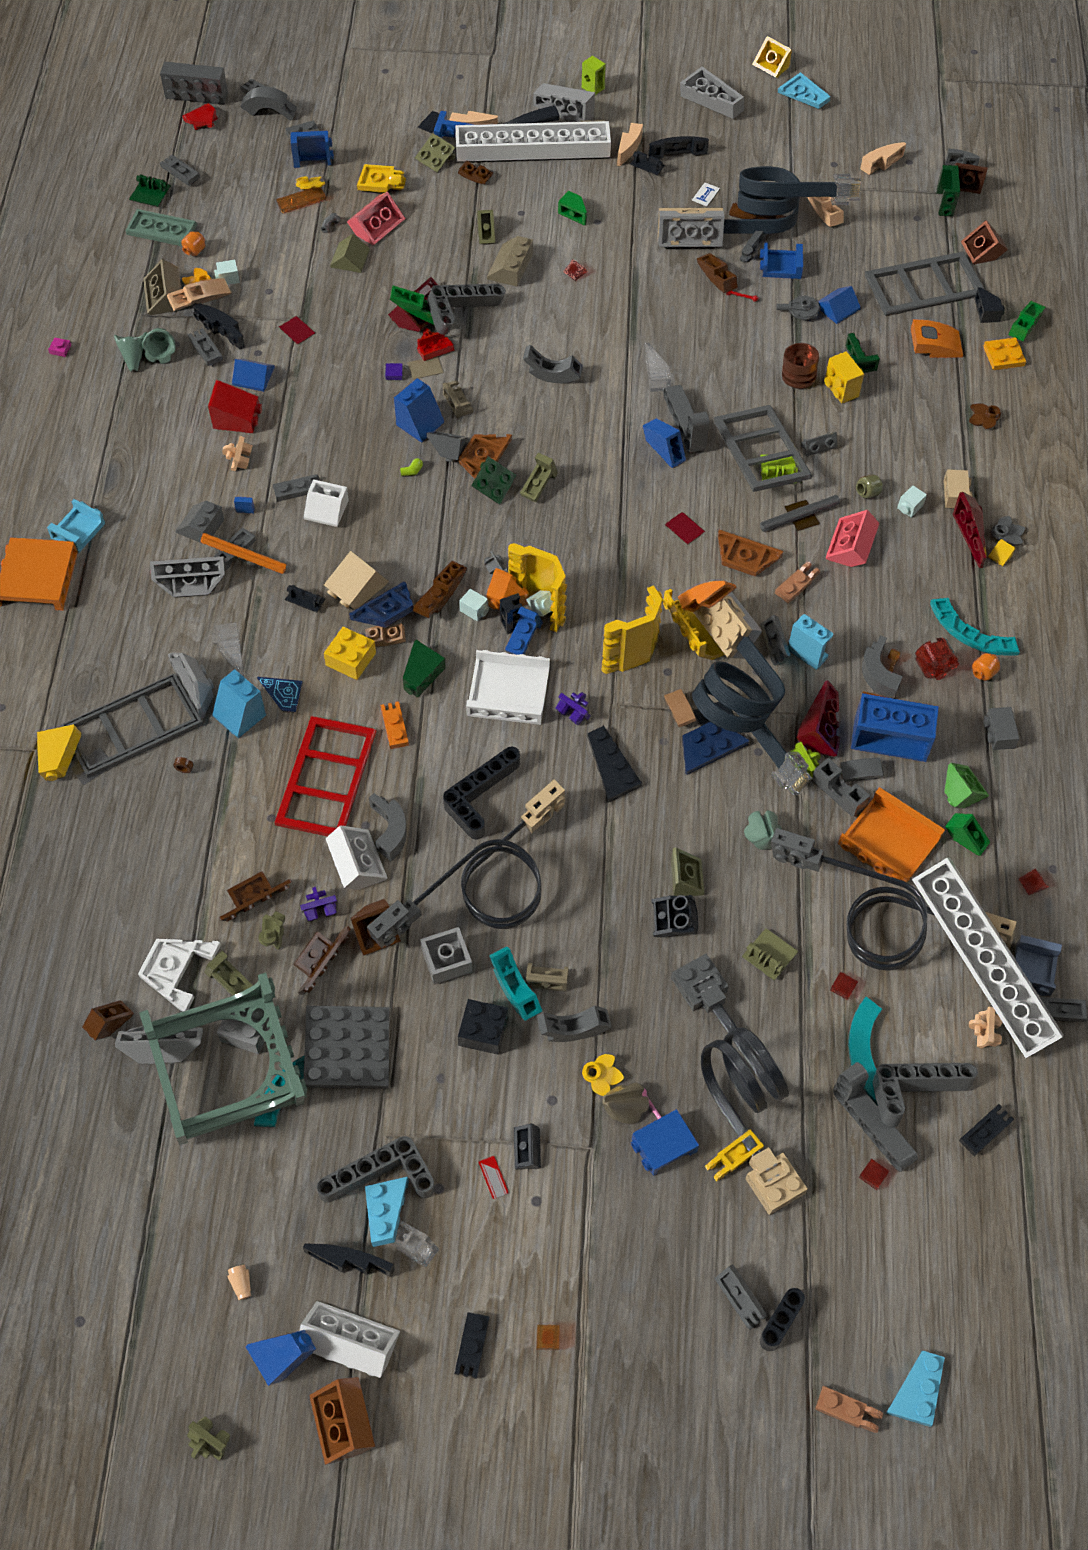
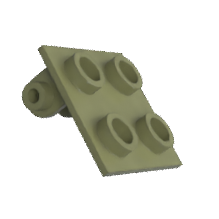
[415,133,455,173]
[742,928,798,981]

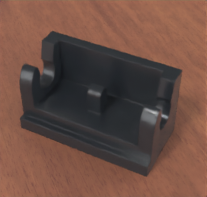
[500,593,522,634]

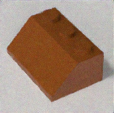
[309,1377,375,1465]

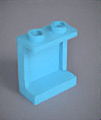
[47,499,105,553]
[788,614,833,670]

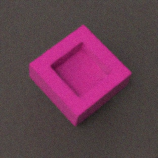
[48,337,71,357]

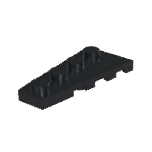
[587,725,642,803]

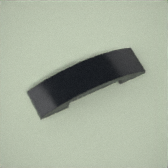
[648,136,709,159]

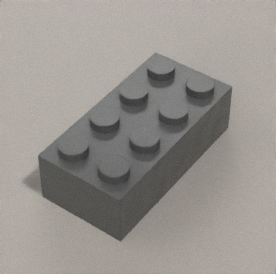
[160,61,228,105]

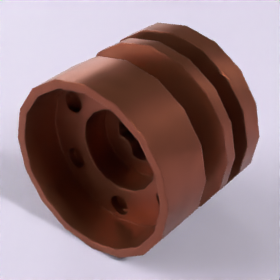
[781,343,819,388]

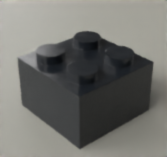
[458,999,508,1055]

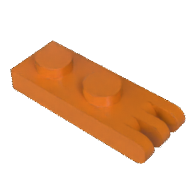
[380,701,409,749]

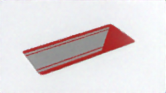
[479,1156,508,1199]

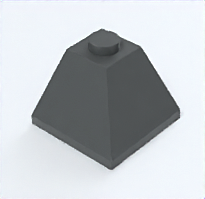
[427,431,468,462]

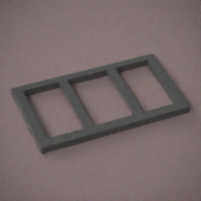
[865,251,984,315]
[714,405,813,492]
[60,673,203,778]

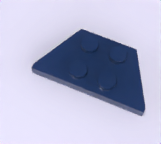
[349,581,414,627]
[682,722,749,775]

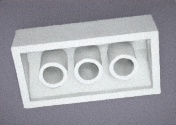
[300,1301,400,1378]

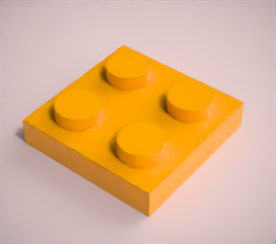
[983,337,1026,370]

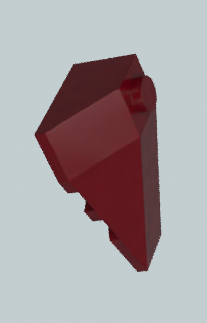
[952,492,987,569]

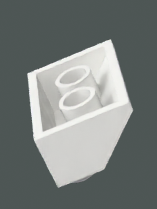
[326,826,387,890]

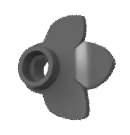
[991,516,1025,545]

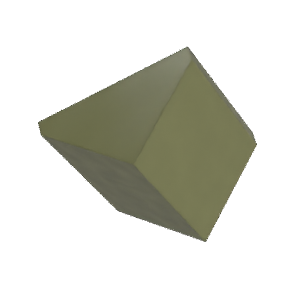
[330,234,370,273]
[671,847,705,896]

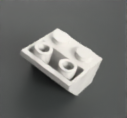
[304,479,349,527]

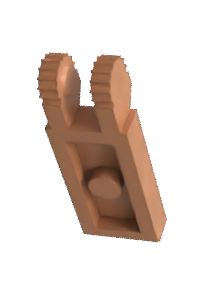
[775,562,820,604]
[815,1386,883,1433]

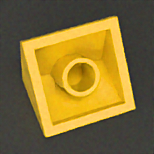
[753,36,792,78]

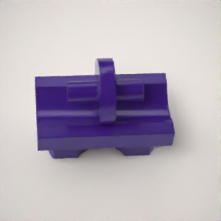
[555,692,591,725]
[300,887,337,922]

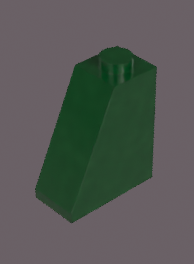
[402,639,446,698]

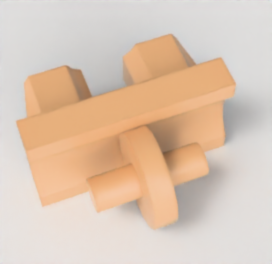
[222,436,253,471]
[969,1007,1002,1048]

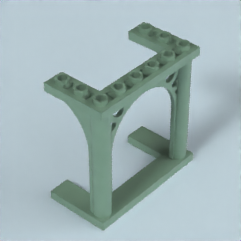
[139,973,307,1145]

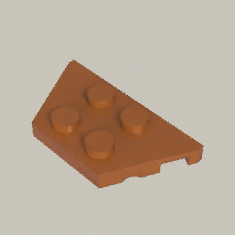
[459,434,512,479]
[718,529,783,576]

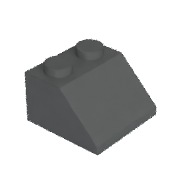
[176,501,224,545]

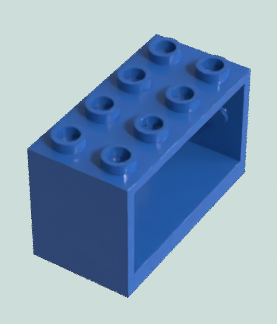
[851,693,939,762]

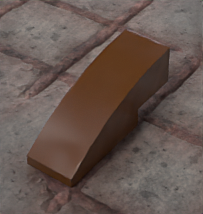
[697,253,738,293]

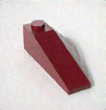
[388,277,438,332]
[797,680,840,757]

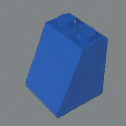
[394,378,444,443]

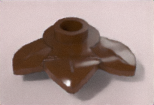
[969,403,1001,429]

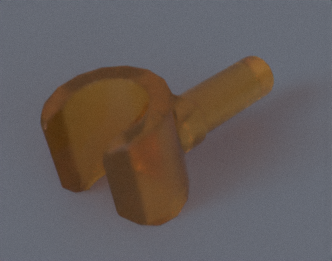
[888,649,900,672]

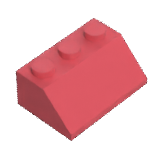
[347,191,406,245]
[826,510,879,567]

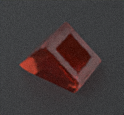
[563,259,587,281]
[1019,868,1048,895]

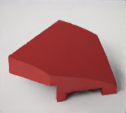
[182,103,218,130]
[417,329,454,361]

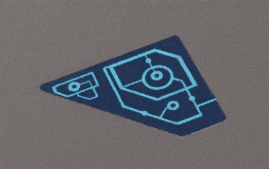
[257,677,302,712]

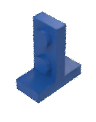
[434,111,474,138]
[505,607,543,655]

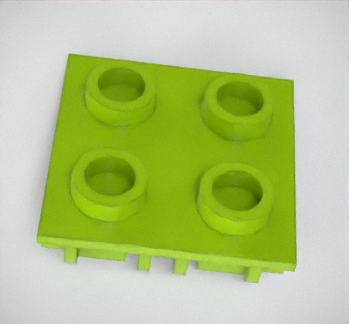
[760,455,798,483]

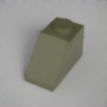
[477,210,495,244]

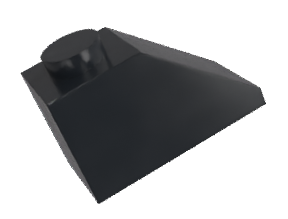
[974,287,1005,323]

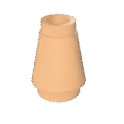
[227,1264,251,1300]

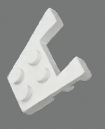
[138,939,221,1012]

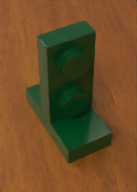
[845,333,880,373]

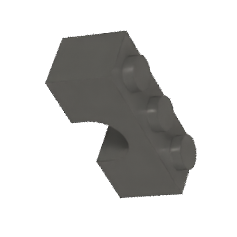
[812,758,870,818]

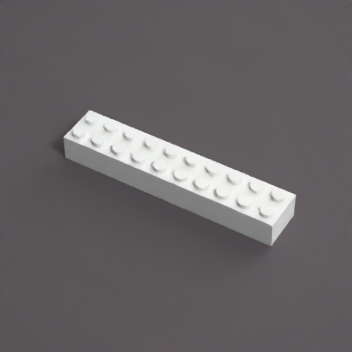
[455,121,611,162]
[912,858,1064,1058]

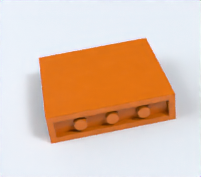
[0,537,78,611]
[838,787,945,883]

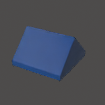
[818,286,861,324]
[232,359,275,392]

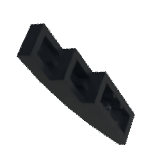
[504,105,560,124]
[303,1243,395,1277]

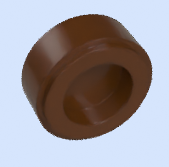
[173,757,194,773]

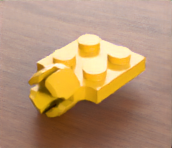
[357,164,406,192]

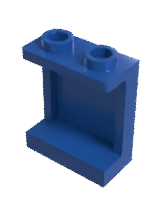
[291,131,334,168]
[760,243,803,279]
[631,1109,699,1176]

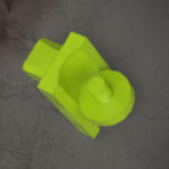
[787,742,821,781]

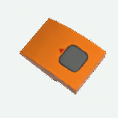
[911,319,963,358]

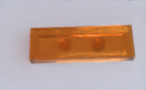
[276,187,326,214]

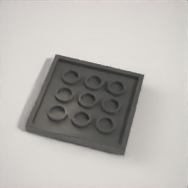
[304,1005,389,1089]

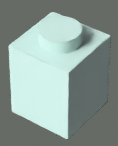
[214,260,240,285]
[897,486,927,517]
[460,589,489,621]
[526,590,554,616]

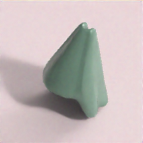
[142,328,176,364]
[114,332,147,372]
[744,810,782,850]

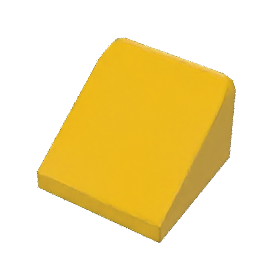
[988,539,1015,566]

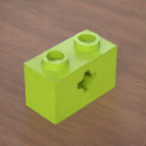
[581,55,606,95]

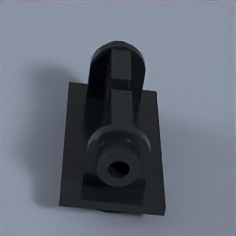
[630,150,665,176]
[285,584,326,613]

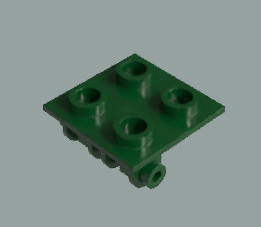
[129,174,171,207]
[471,456,517,505]

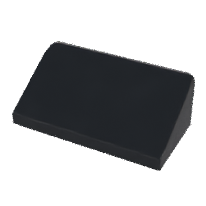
[514,1123,541,1170]

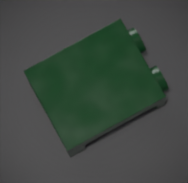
[936,165,960,216]

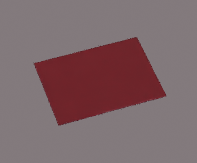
[279,316,315,344]
[665,512,705,545]

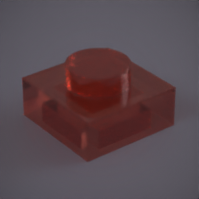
[830,971,858,1000]
[859,1159,889,1190]

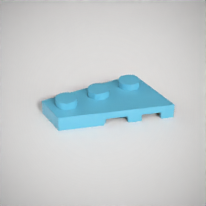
[778,72,830,109]
[365,1177,409,1247]
[886,1351,945,1427]

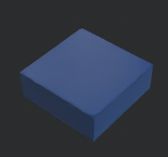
[234,497,255,514]

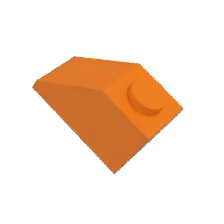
[486,568,529,610]

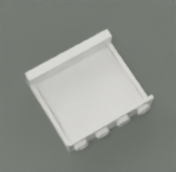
[466,650,550,725]

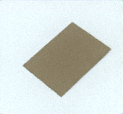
[407,356,443,379]

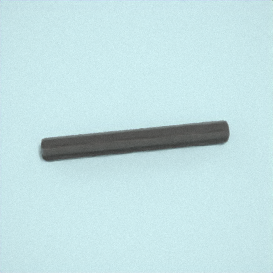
[760,495,840,532]

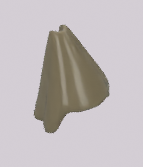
[602,1082,649,1124]

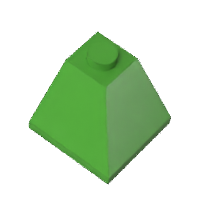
[945,763,989,808]

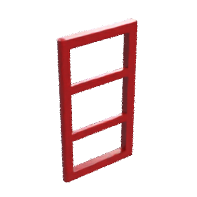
[274,716,377,837]

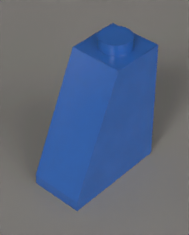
[643,418,686,468]
[246,1330,316,1386]

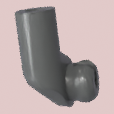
[321,213,341,233]

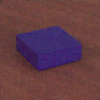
[385,363,403,380]

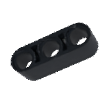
[760,1288,805,1351]

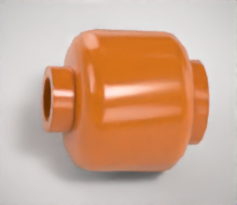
[181,232,205,256]
[972,653,1000,681]

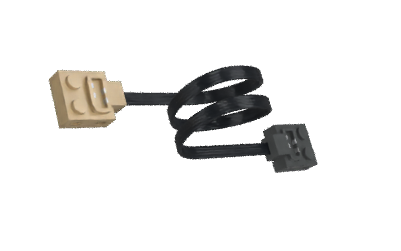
[367,779,565,948]
[771,828,1017,971]
[671,953,807,1216]

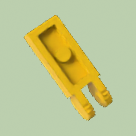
[705,1129,764,1181]

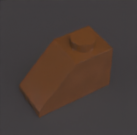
[82,1000,134,1041]

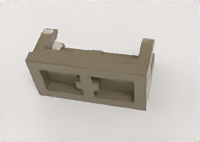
[442,380,473,418]
[526,963,569,992]

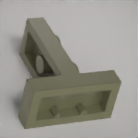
[520,452,558,503]
[204,951,253,996]

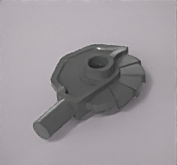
[776,295,821,321]

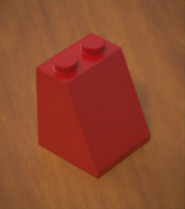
[208,380,262,433]

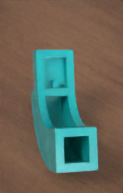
[489,946,542,1021]

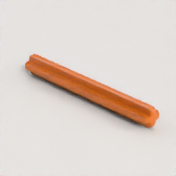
[201,533,286,574]

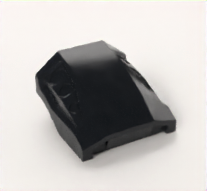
[651,895,699,938]

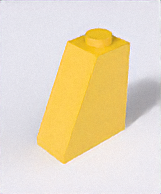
[37,724,81,781]

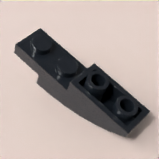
[192,303,245,350]

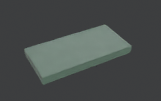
[125,209,197,246]

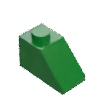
[558,190,587,226]
[945,813,990,856]

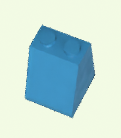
[212,669,266,738]

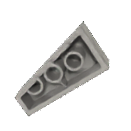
[680,67,744,119]
[533,83,595,122]

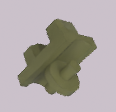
[258,911,285,950]
[187,1416,230,1461]

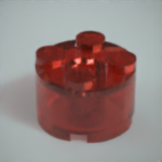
[914,638,959,680]

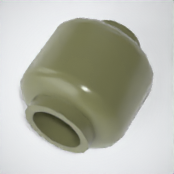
[856,474,883,499]

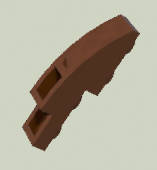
[413,561,467,618]

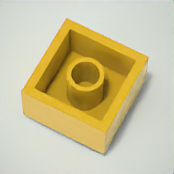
[824,351,864,404]
[323,626,376,680]

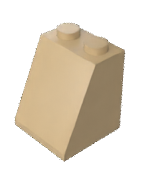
[324,551,389,610]

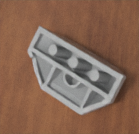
[150,556,225,597]
[168,652,214,719]
[115,1026,203,1064]

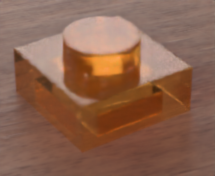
[536,1324,560,1350]

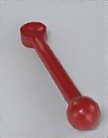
[726,290,758,302]

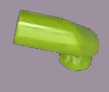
[400,458,423,476]

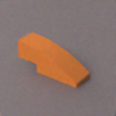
[678,581,737,612]

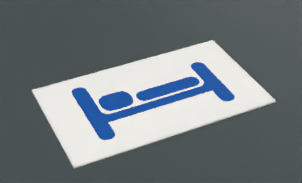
[692,183,720,206]

